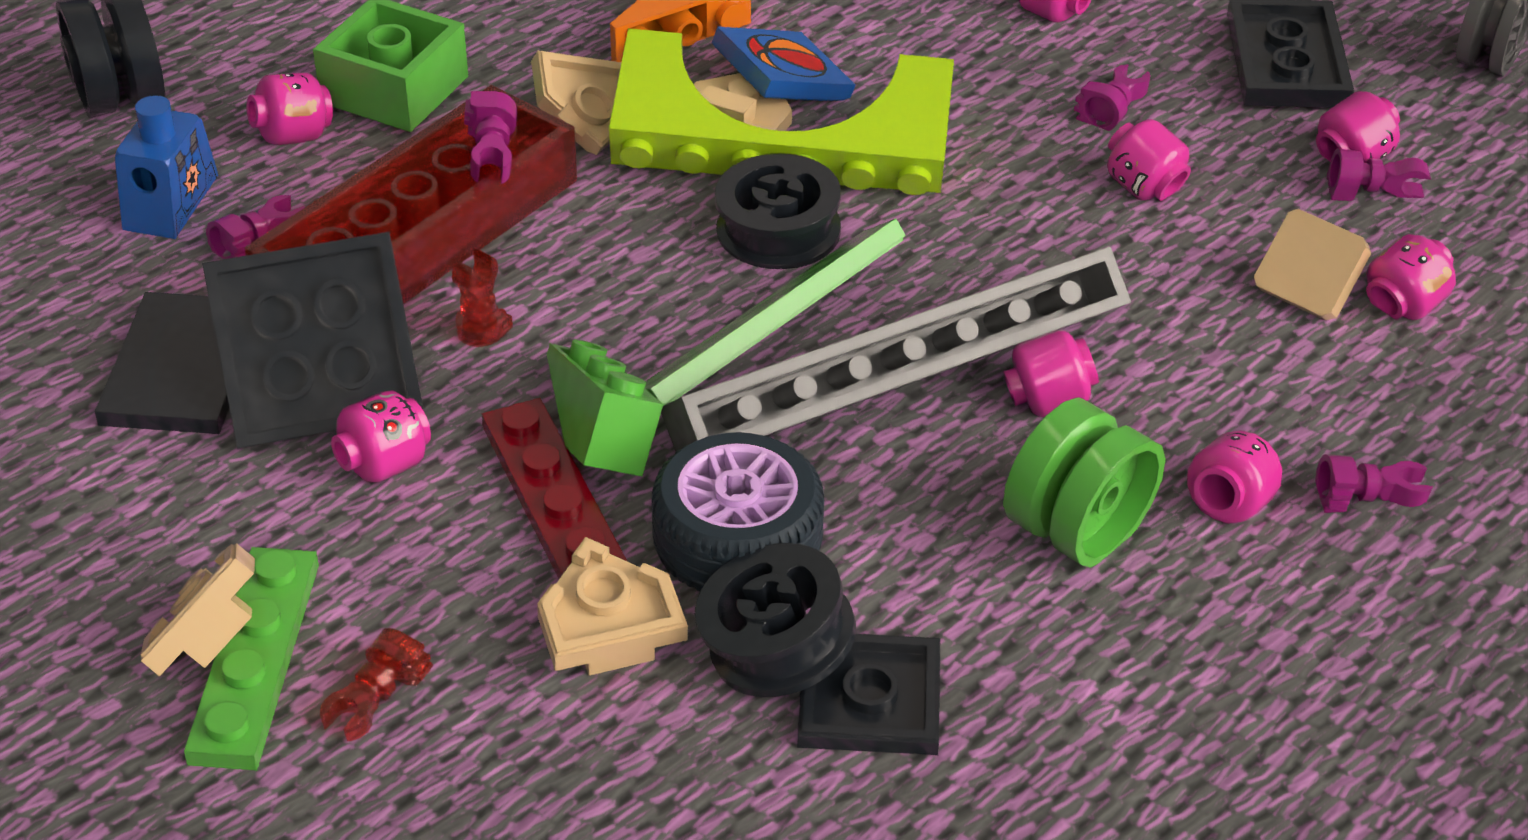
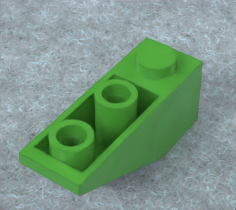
[547,339,663,476]

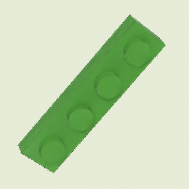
[184,547,319,771]

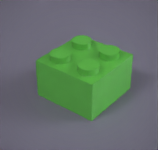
[313,0,468,132]

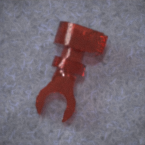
[452,248,513,347]
[320,628,433,741]

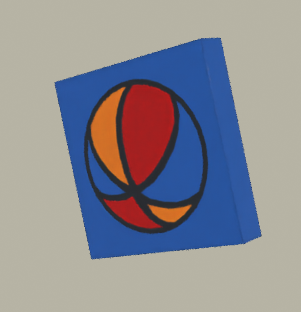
[712,26,856,101]

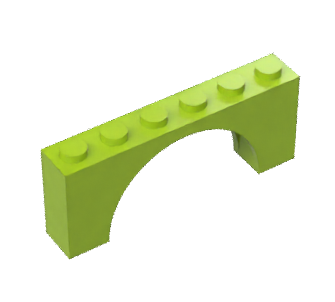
[609,28,954,195]

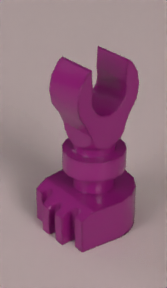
[1074,64,1151,131]
[464,91,517,184]
[1326,148,1431,201]
[206,195,306,259]
[1315,454,1433,513]

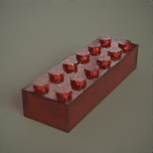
[244,85,577,304]

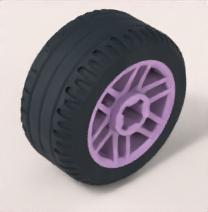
[651,432,824,591]

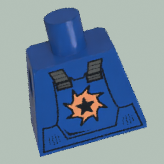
[115,96,218,239]

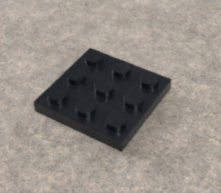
[202,232,424,449]

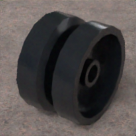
[56,0,165,118]

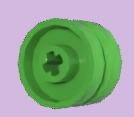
[1003,397,1166,567]

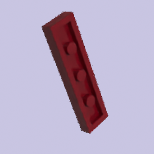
[481,398,628,579]

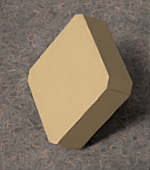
[1254,209,1371,320]

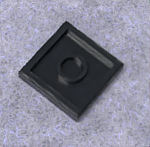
[797,634,940,755]

